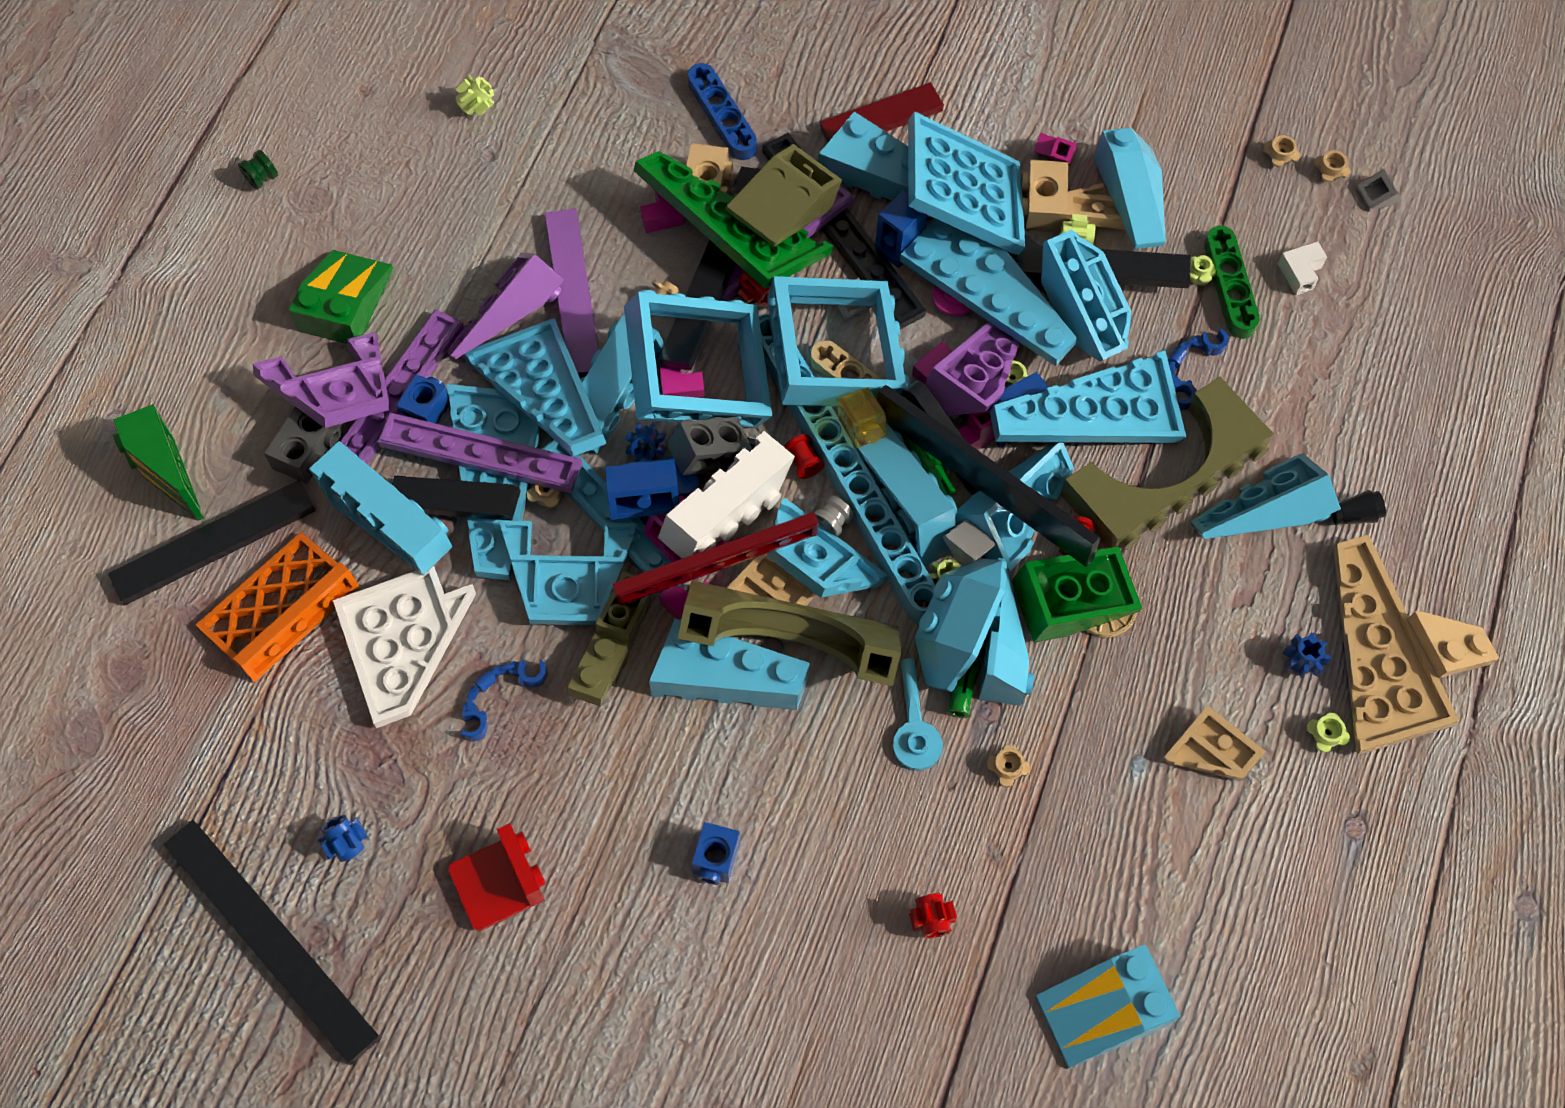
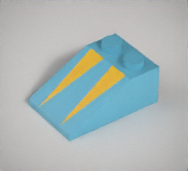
[1035,944,1181,1069]

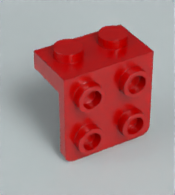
[448,823,546,931]

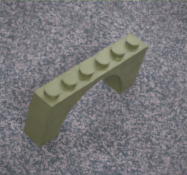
[1061,377,1274,550]
[678,580,901,686]

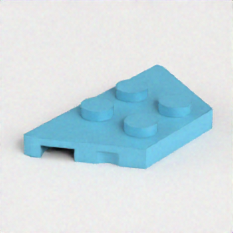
[766,498,888,598]

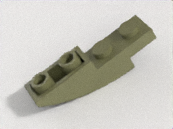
[567,571,652,707]

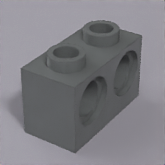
[264,406,342,484]
[667,417,752,476]

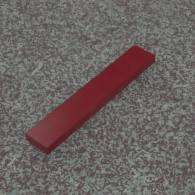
[612,512,818,606]

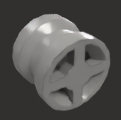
[814,495,855,537]

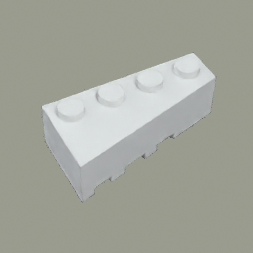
[658,431,795,559]

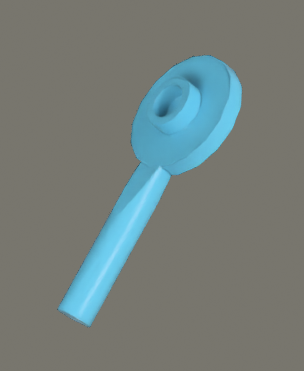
[892,658,943,771]

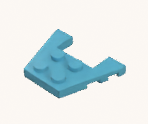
[500,520,636,625]

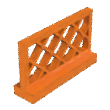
[195,532,360,683]

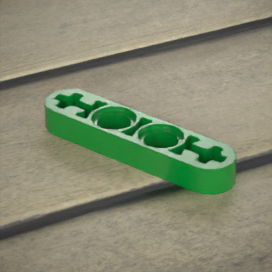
[1204,226,1260,339]

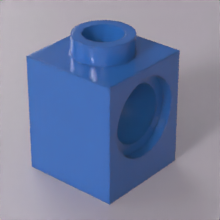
[396,374,450,424]
[692,822,740,885]

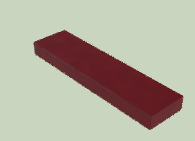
[820,82,944,142]

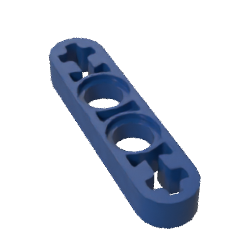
[688,63,757,160]

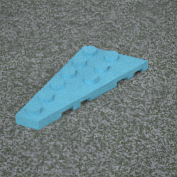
[900,218,1077,367]
[464,318,607,456]
[990,350,1186,443]
[446,384,541,581]

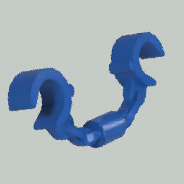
[1168,328,1229,410]
[460,660,547,742]

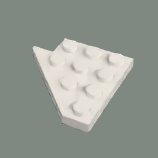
[333,566,476,728]

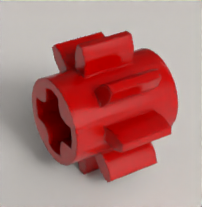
[737,272,770,307]
[909,893,957,939]

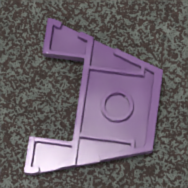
[253,332,389,428]

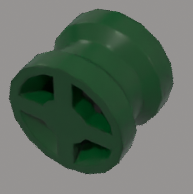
[238,150,278,190]

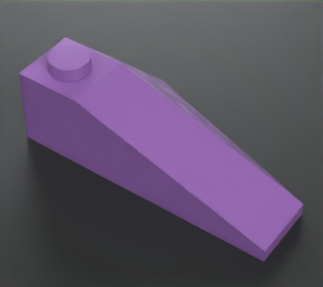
[445,252,564,359]
[925,321,1020,416]

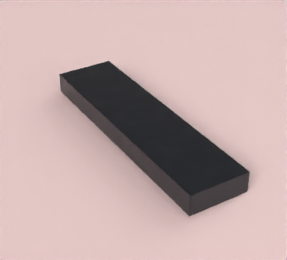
[392,476,521,520]

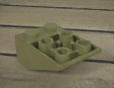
[725,144,842,247]

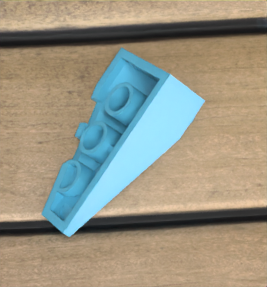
[1093,128,1166,249]
[955,442,1074,572]
[1191,453,1341,539]
[979,558,1034,706]

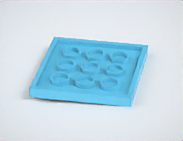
[908,112,1025,256]

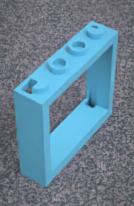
[767,276,910,407]
[624,290,772,428]

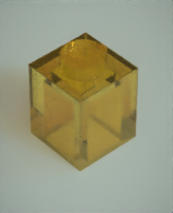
[837,387,887,448]

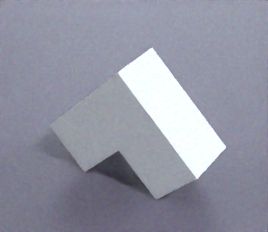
[1278,242,1327,296]

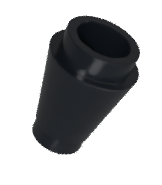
[1331,490,1386,525]

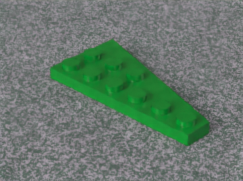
[633,151,834,289]

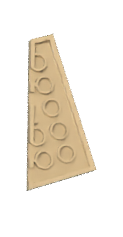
[1333,534,1459,755]

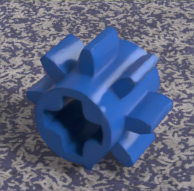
[625,422,666,460]
[1283,632,1331,678]
[318,815,367,862]

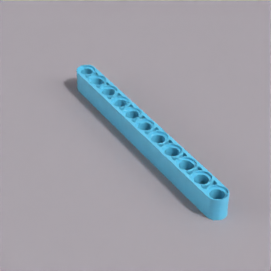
[759,314,935,624]

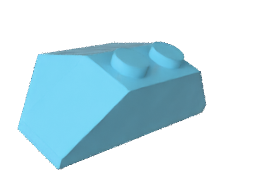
[1041,230,1131,362]
[915,558,1007,692]

